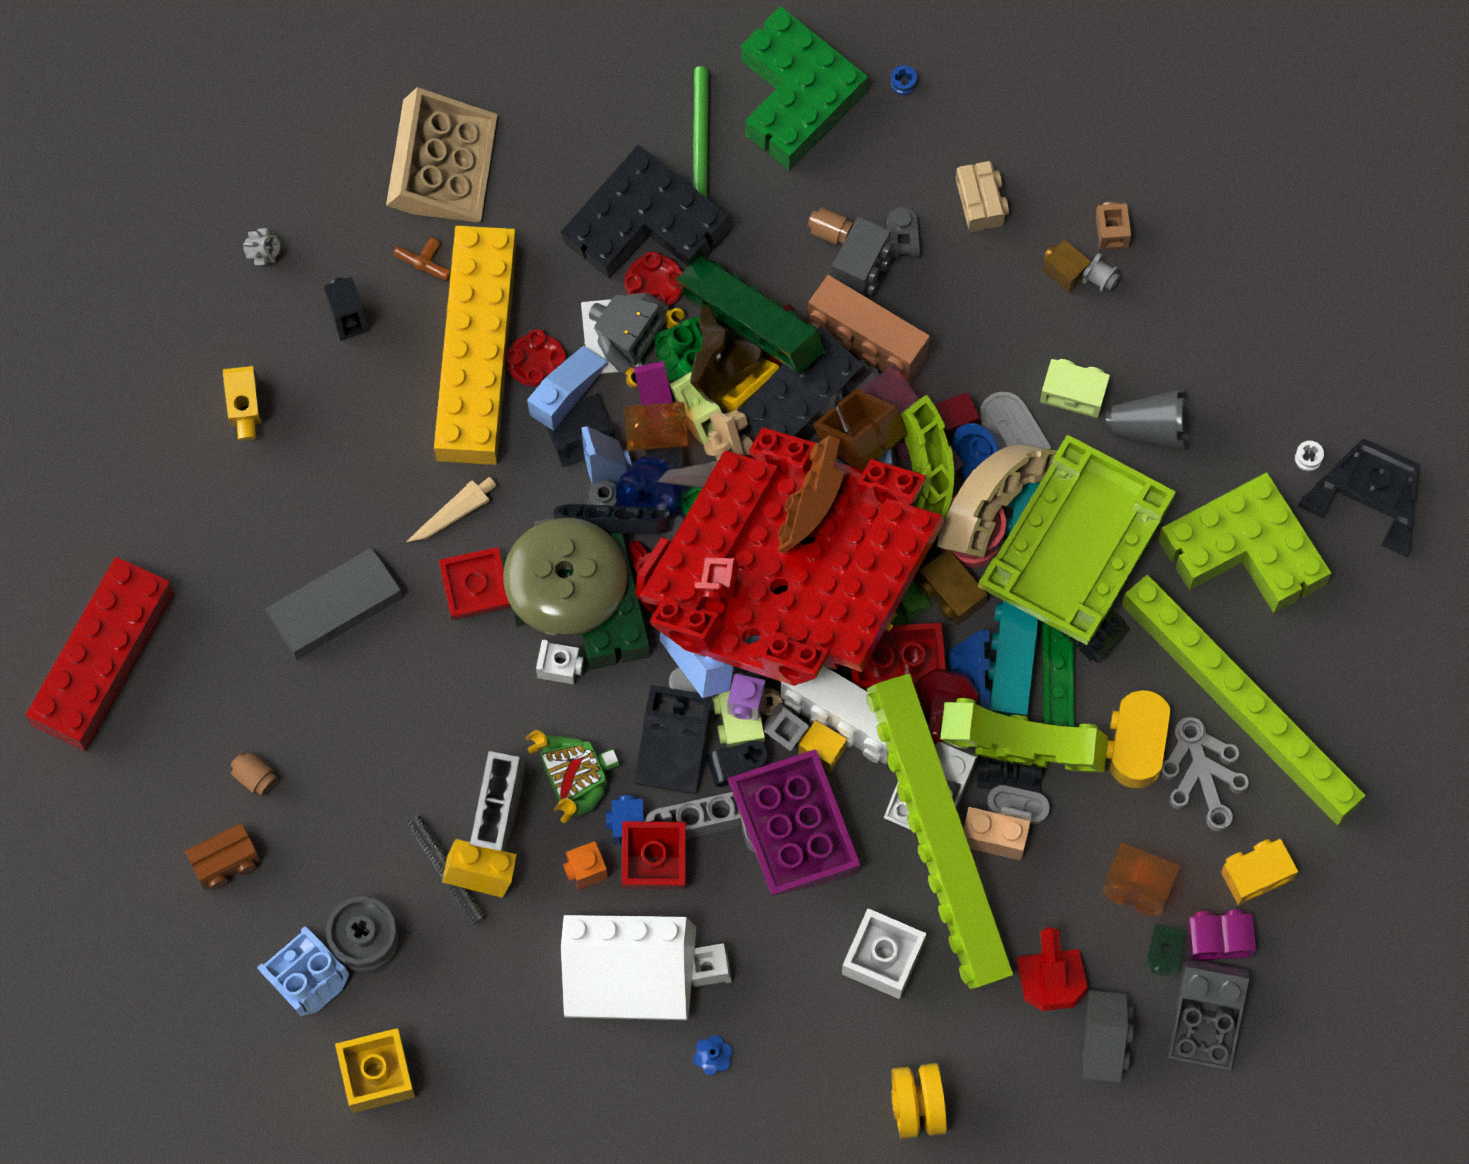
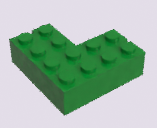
[741,6,868,171]

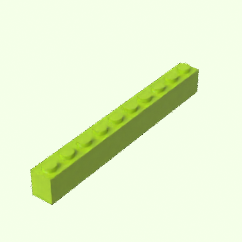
[1122,574,1366,826]
[866,673,1013,990]

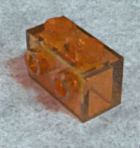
[623,402,688,451]

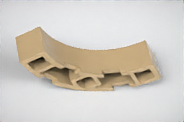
[937,444,1057,558]

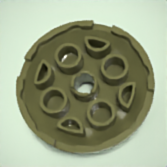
[503,518,627,636]

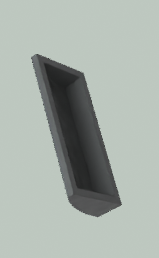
[265,548,402,660]

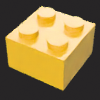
[335,1028,415,1113]

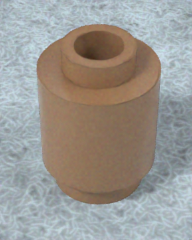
[807,207,854,245]
[231,751,278,797]

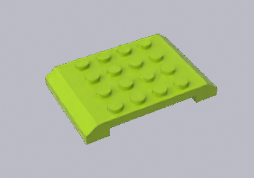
[978,434,1176,645]

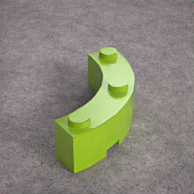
[900,395,954,539]
[940,698,1108,773]

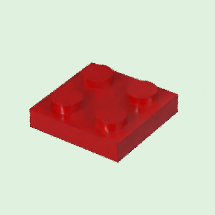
[438,547,511,620]

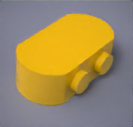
[1106,690,1171,788]

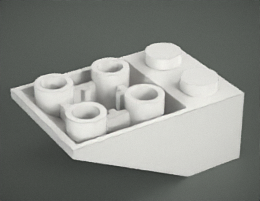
[883,742,979,830]

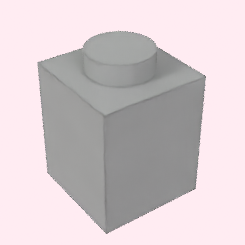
[762,703,809,751]

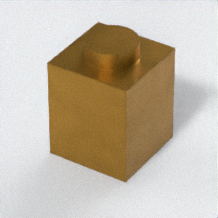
[1042,239,1091,293]

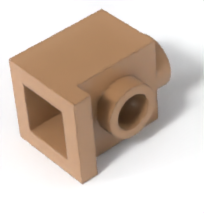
[1095,201,1131,251]

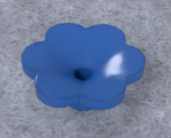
[693,1035,733,1076]

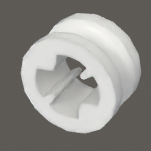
[1295,441,1324,471]

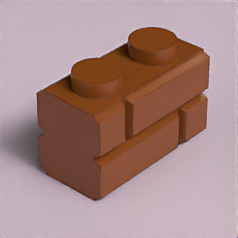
[184,823,260,890]

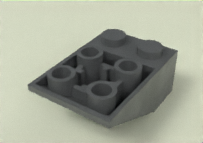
[1168,958,1249,1071]

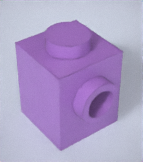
[727,674,765,721]

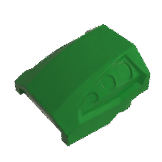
[654,316,717,383]

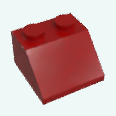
[621,821,686,889]

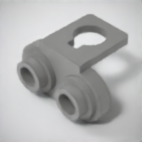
[987,785,1050,827]

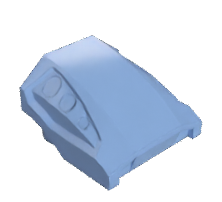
[257,926,349,1016]

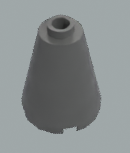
[1106,389,1189,450]

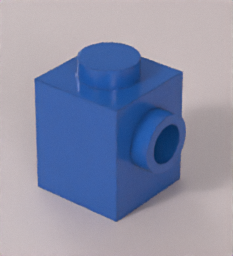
[606,795,644,845]

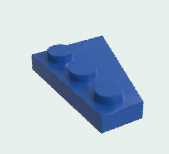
[946,630,990,710]

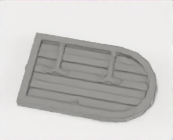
[979,392,1052,449]

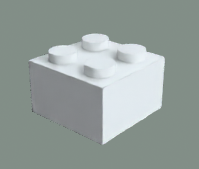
[842,909,926,999]

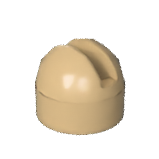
[760,688,782,715]

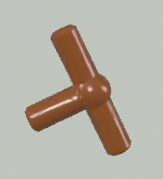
[393,237,450,281]

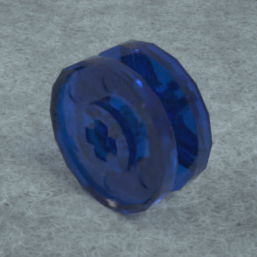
[615,456,684,517]

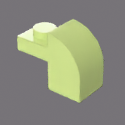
[669,372,722,445]

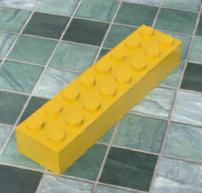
[434,226,517,465]

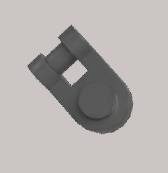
[887,207,920,258]

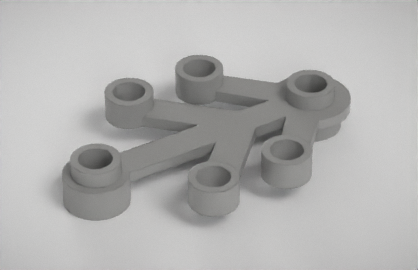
[1160,717,1249,832]

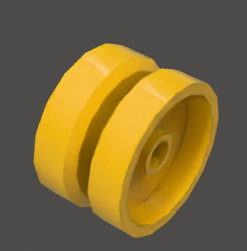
[891,1063,947,1140]

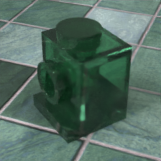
[1144,924,1186,976]

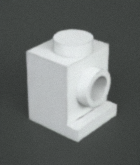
[536,640,584,684]
[692,943,732,987]

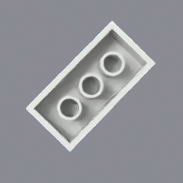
[781,666,889,765]

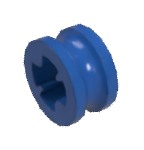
[890,65,917,95]

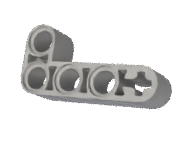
[645,792,755,852]

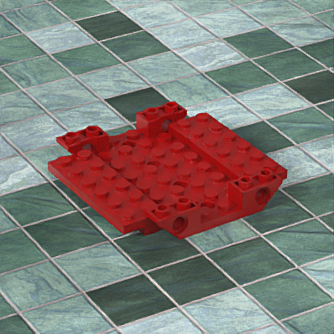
[640,427,944,686]

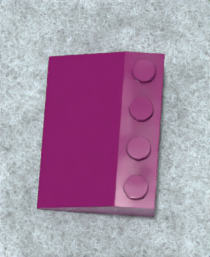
[727,749,860,896]

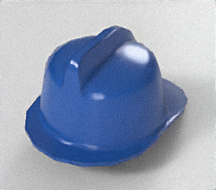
[952,423,1002,483]

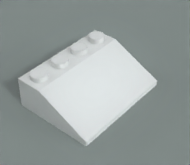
[561,915,696,1020]

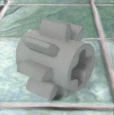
[243,228,280,266]

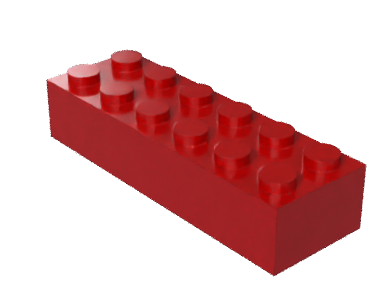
[25,556,175,752]

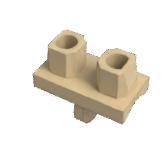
[704,410,753,461]

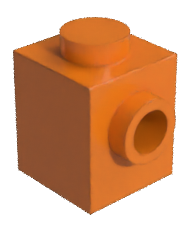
[563,841,608,890]

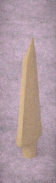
[406,477,497,542]

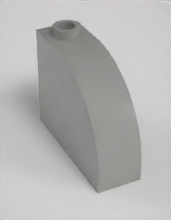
[470,751,528,851]

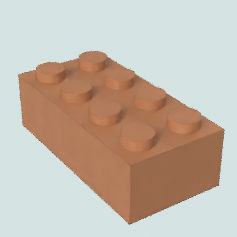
[807,275,930,387]

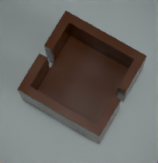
[813,388,907,471]

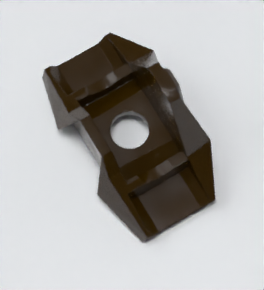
[690,305,764,403]

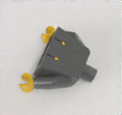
[589,292,684,388]

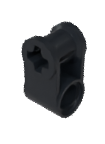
[706,741,768,787]

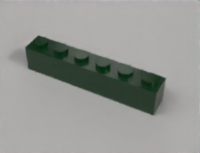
[676,256,825,374]

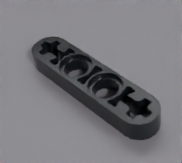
[553,504,671,534]

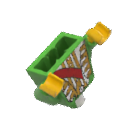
[525,730,619,823]

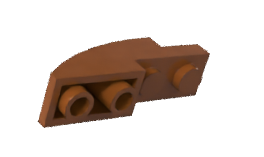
[778,435,844,553]

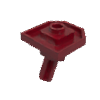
[916,668,979,745]

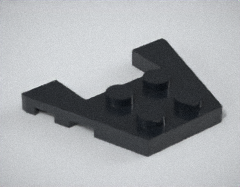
[1298,439,1419,557]

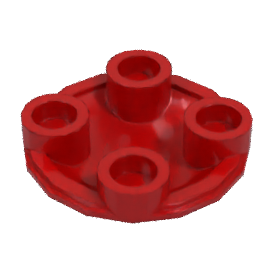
[625,251,682,307]
[505,329,566,387]

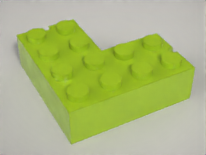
[1158,472,1331,613]

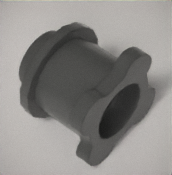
[587,480,623,506]

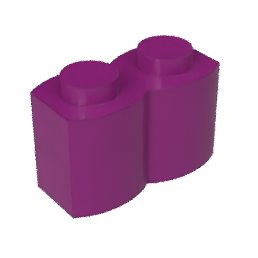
[1187,909,1257,961]

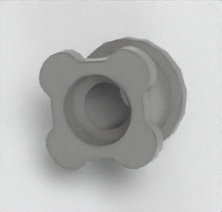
[1082,253,1121,293]

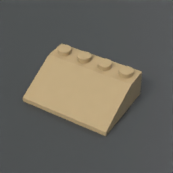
[386,87,498,223]

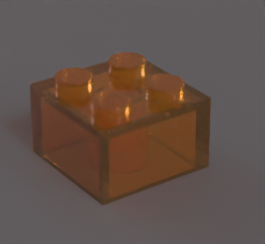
[1101,842,1180,916]

